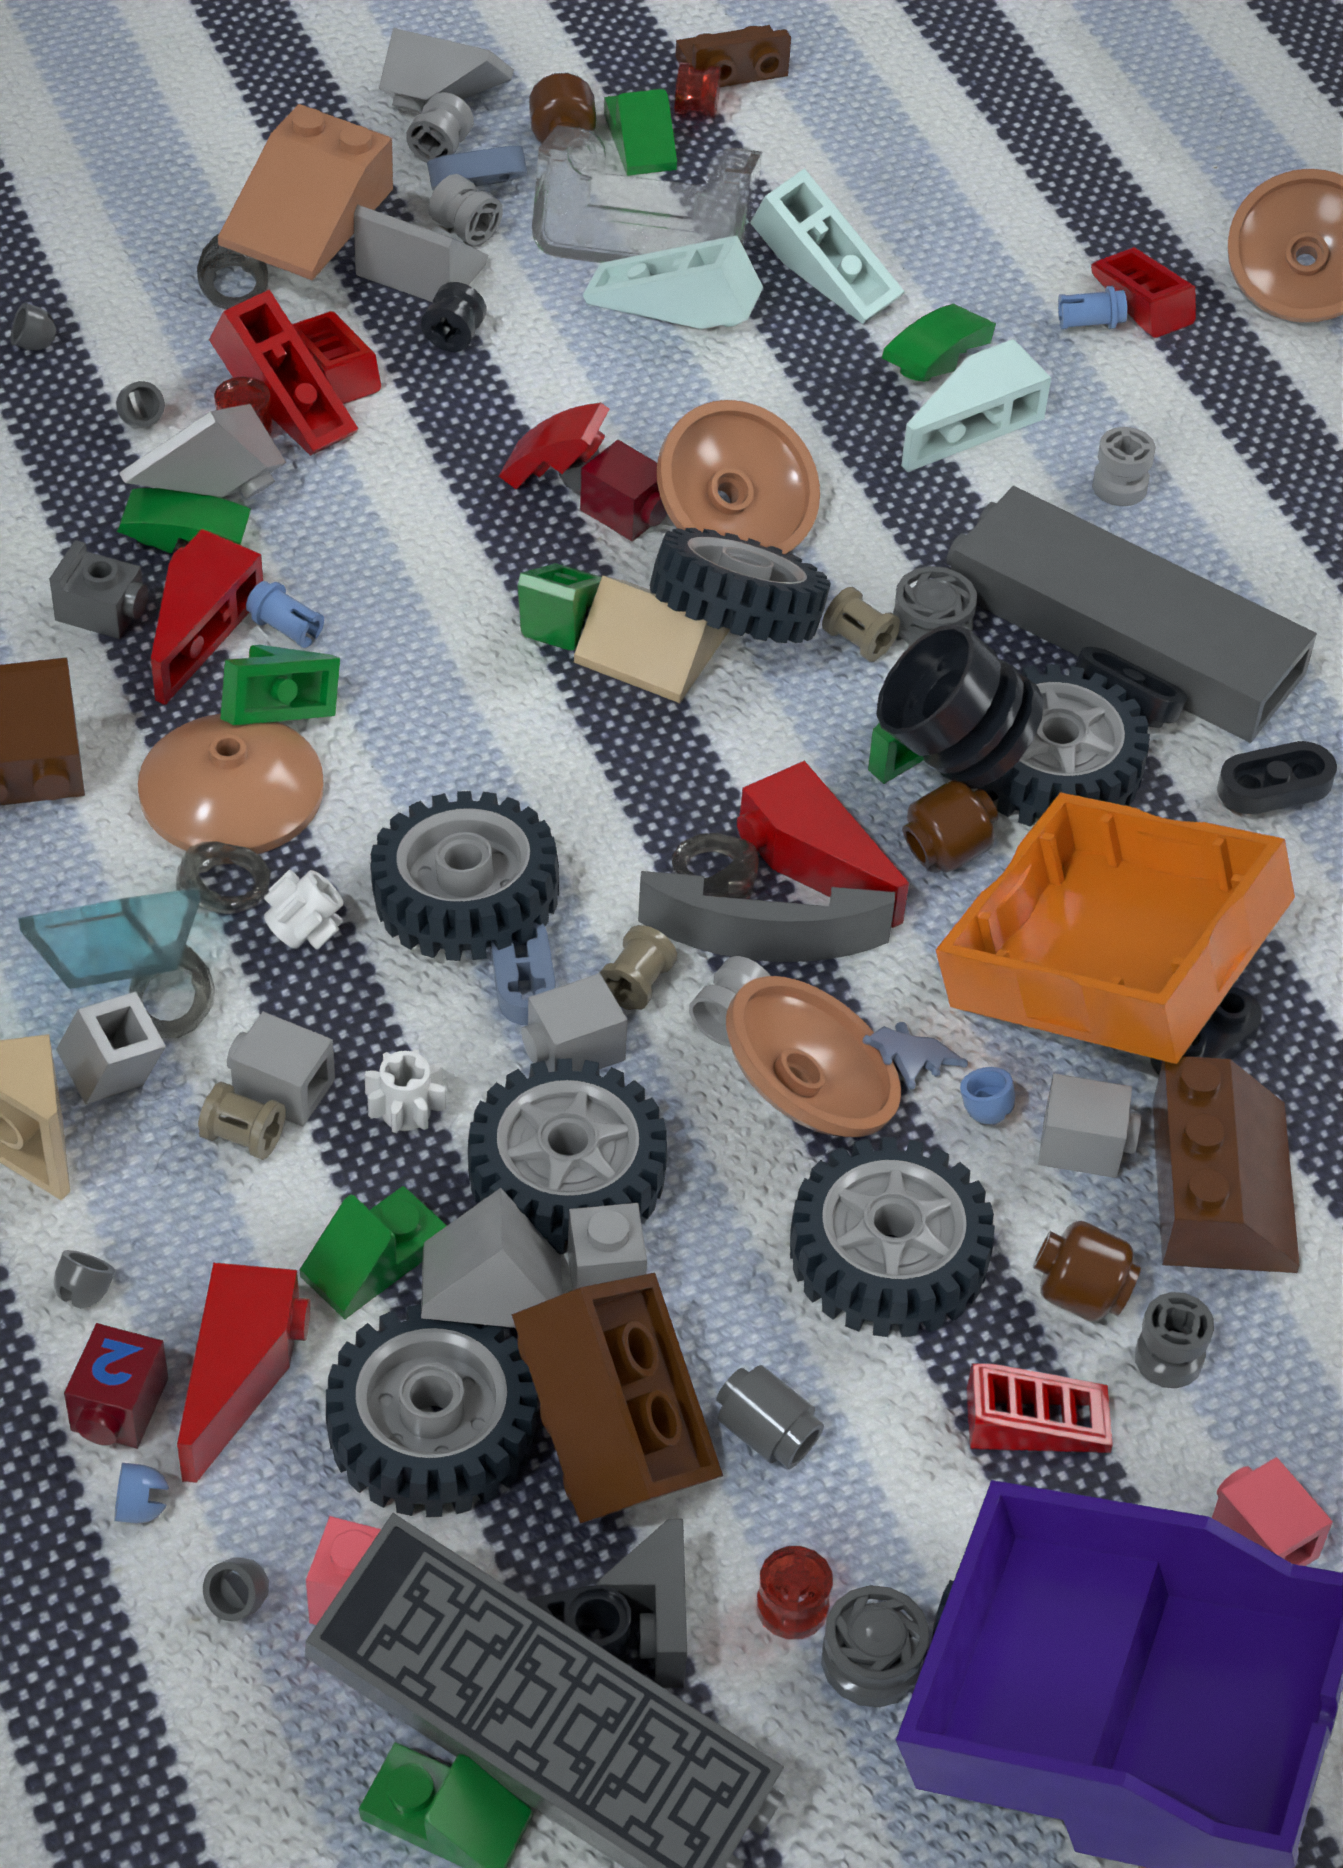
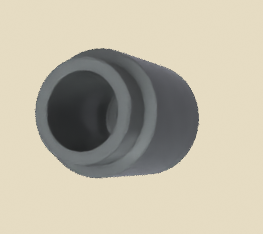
[716,1365,824,1469]

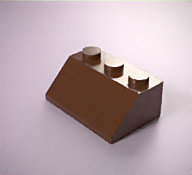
[0,657,85,806]
[1152,1056,1300,1273]
[511,1272,723,1524]

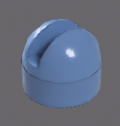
[960,1067,1016,1125]
[114,1463,169,1524]

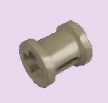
[822,587,900,662]
[599,925,677,1010]
[198,1081,286,1160]

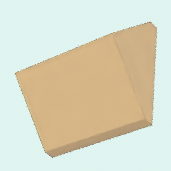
[574,575,730,703]
[0,1034,70,1201]

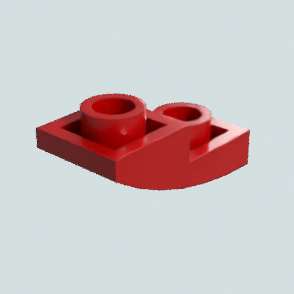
[498,402,610,489]

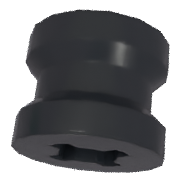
[421,282,487,352]

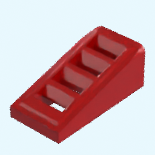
[1091,247,1196,338]
[292,311,381,404]
[967,1363,1113,1453]

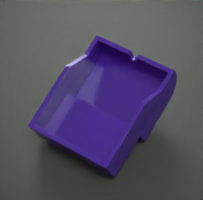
[896,1480,1343,1868]

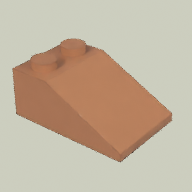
[218,104,393,281]

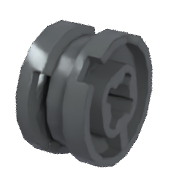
[893,566,977,648]
[821,1585,929,1708]

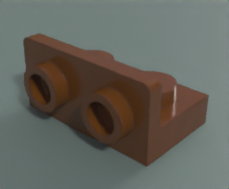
[675,25,791,92]

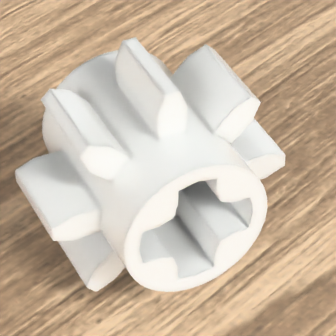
[264,870,343,949]
[364,1049,446,1133]

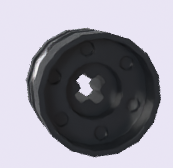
[876,624,1044,789]

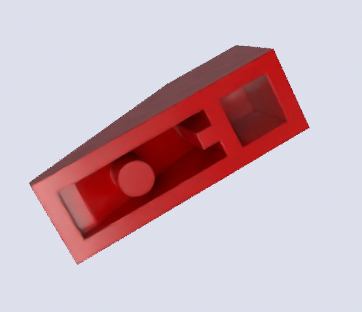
[209,289,359,456]
[151,529,263,705]
[737,760,909,928]
[177,1262,311,1483]

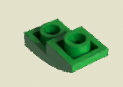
[882,303,996,382]
[117,488,251,554]

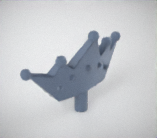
[862,1022,968,1090]

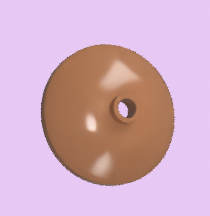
[1228,169,1343,323]
[657,400,820,555]
[138,714,324,858]
[726,976,901,1137]

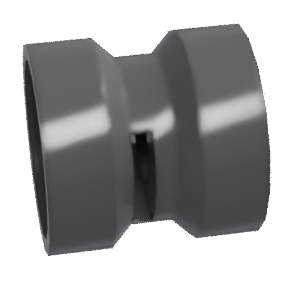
[1135,1292,1214,1388]

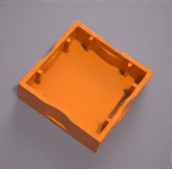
[936,792,1295,1064]

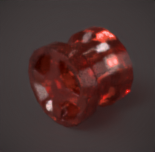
[674,62,721,118]
[214,376,273,435]
[756,1546,833,1640]

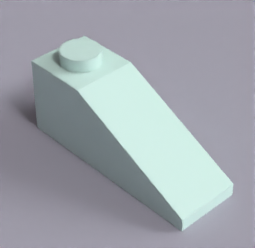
[750,168,905,324]
[583,235,763,329]
[901,339,1051,472]

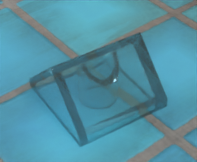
[18,888,201,989]

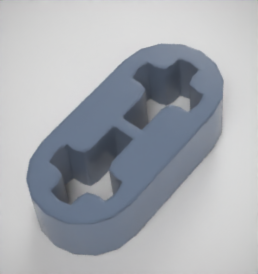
[427,146,528,191]
[491,922,556,1025]

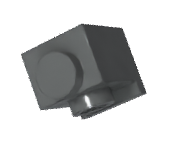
[49,540,148,639]

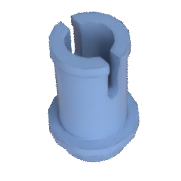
[1058,286,1127,329]
[246,581,324,648]

